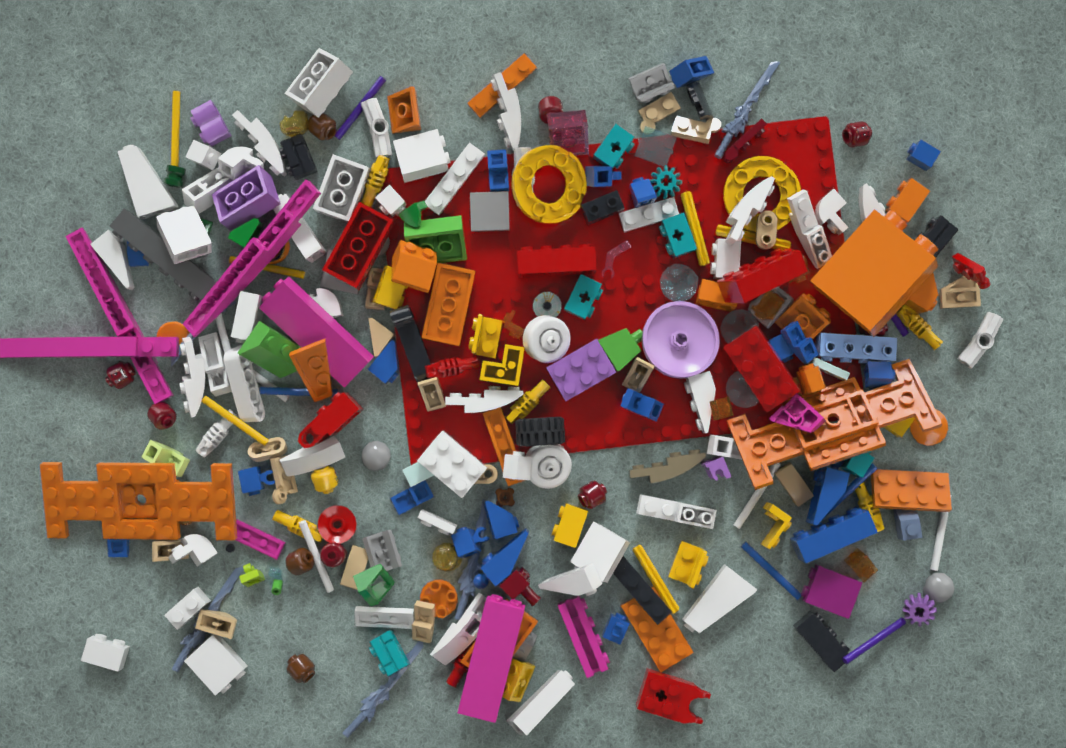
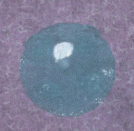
[660,264,698,301]
[721,309,759,344]
[726,371,759,408]

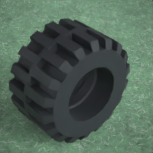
[515,417,565,447]

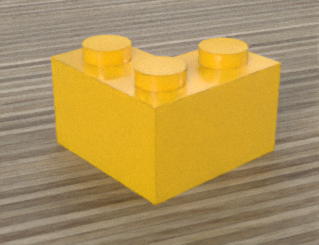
[480,344,525,386]

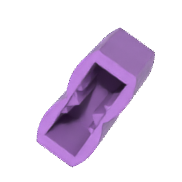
[190,100,232,147]

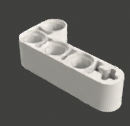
[224,345,265,423]

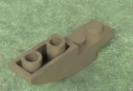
[629,449,706,483]

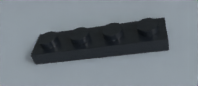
[613,556,672,625]

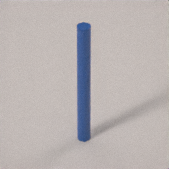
[260,387,338,397]
[821,463,878,521]
[741,542,801,600]

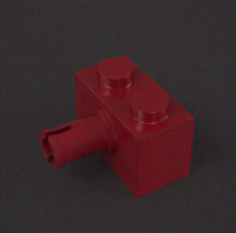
[499,566,541,607]

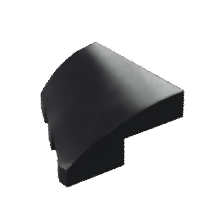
[686,82,714,121]

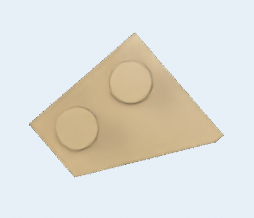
[939,276,981,309]

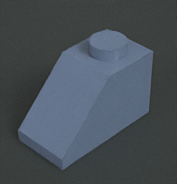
[893,509,923,541]

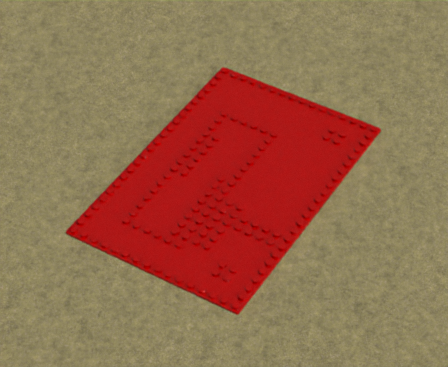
[379,116,864,465]

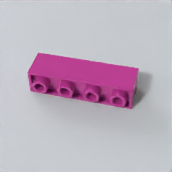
[557,596,610,678]

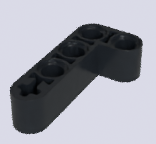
[390,305,431,383]

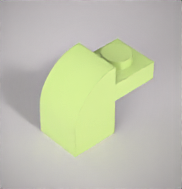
[142,440,190,477]

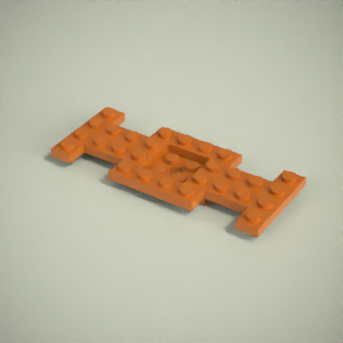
[727,359,942,490]
[40,462,237,540]

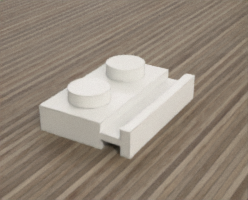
[418,509,457,535]

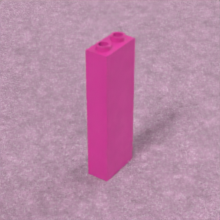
[259,277,374,388]
[457,594,525,723]

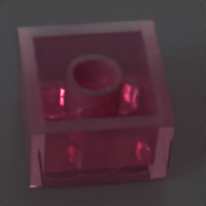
[547,110,589,156]

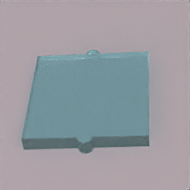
[635,126,677,167]

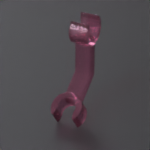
[602,240,631,278]

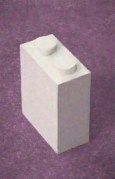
[393,129,451,183]
[156,205,212,264]
[231,291,264,344]
[570,522,630,583]
[184,634,247,696]

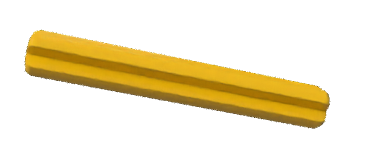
[681,191,710,266]
[716,225,791,250]
[632,545,679,614]

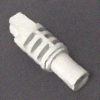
[196,409,239,458]

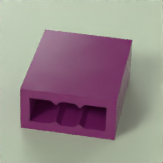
[801,564,862,619]

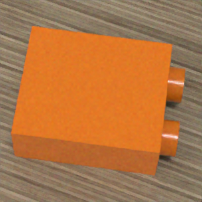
[810,209,938,337]

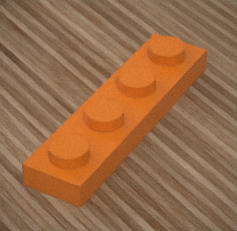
[467,53,537,118]
[483,407,525,486]

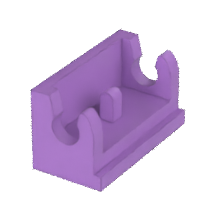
[701,456,732,481]

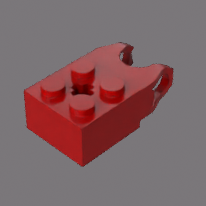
[298,392,364,448]
[635,668,711,724]

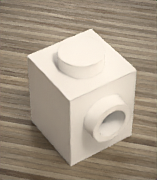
[186,140,221,170]
[375,185,407,217]
[503,451,532,480]

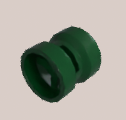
[163,165,186,188]

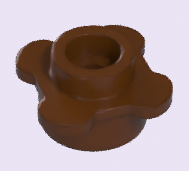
[495,488,515,507]

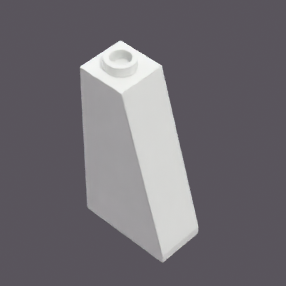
[118,145,179,220]
[273,194,327,263]
[682,564,757,633]
[506,670,575,736]

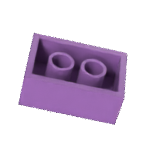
[212,165,281,231]
[546,339,616,402]

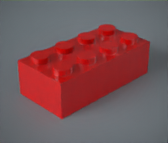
[322,202,396,290]
[517,244,596,278]
[717,248,808,303]
[723,325,801,412]

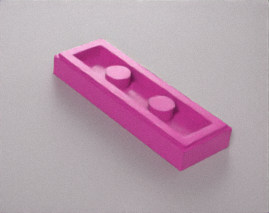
[236,519,286,560]

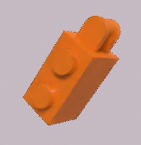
[886,178,930,223]

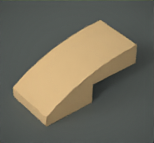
[365,268,385,310]
[774,462,813,507]
[340,545,369,590]
[412,600,435,643]

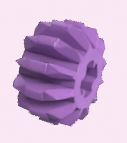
[902,593,937,627]

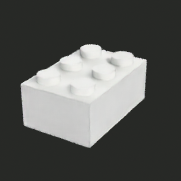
[284,48,353,118]
[313,154,371,223]
[417,431,488,498]

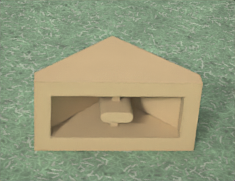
[369,318,396,357]
[622,357,654,393]
[418,377,446,412]
[152,539,189,562]
[195,609,237,639]

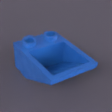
[806,460,850,525]
[473,528,529,589]

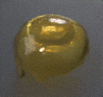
[280,110,309,137]
[432,542,463,572]

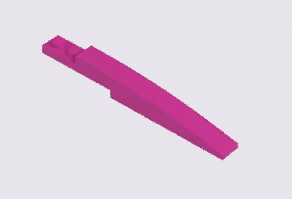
[183,179,321,337]
[65,227,174,404]
[0,337,179,358]

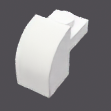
[218,147,264,180]
[815,189,848,235]
[309,288,343,318]
[707,435,742,460]
[168,534,217,567]

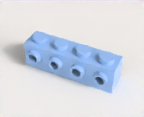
[815,333,897,364]

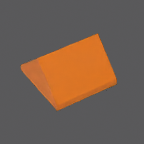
[387,86,421,134]

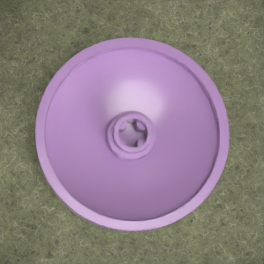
[642,301,719,378]

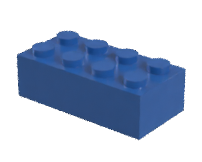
[790,507,878,563]

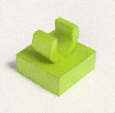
[239,563,265,587]

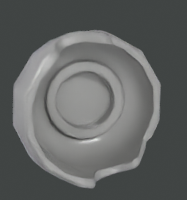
[361,441,391,471]
[923,573,955,603]

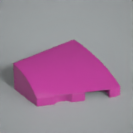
[769,394,826,433]

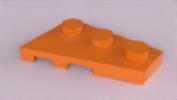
[289,338,332,402]

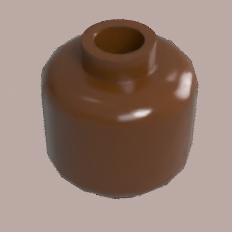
[308,113,337,141]
[285,548,314,576]
[286,654,315,683]

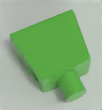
[598,328,642,372]

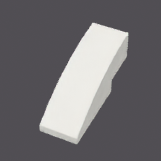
[198,332,232,397]
[280,436,345,477]

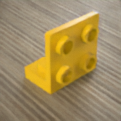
[469,314,503,359]
[761,502,792,550]
[668,541,709,589]
[502,657,536,702]

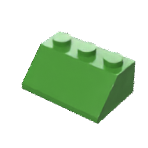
[404,215,467,263]
[237,321,301,378]

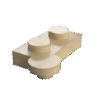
[638,92,681,135]
[671,116,721,144]
[270,455,298,504]

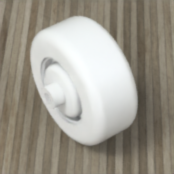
[523,315,570,363]
[526,444,572,489]

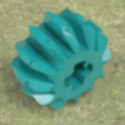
[650,165,682,199]

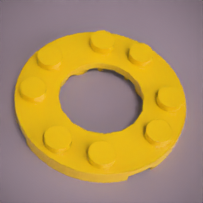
[512,145,587,223]
[723,156,801,233]

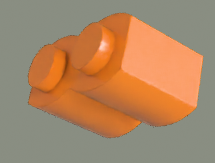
[796,363,826,394]

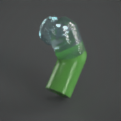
[268,566,283,595]

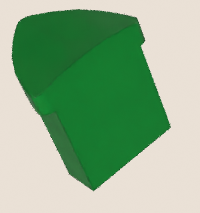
[399,201,428,227]

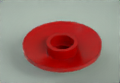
[318,505,357,544]

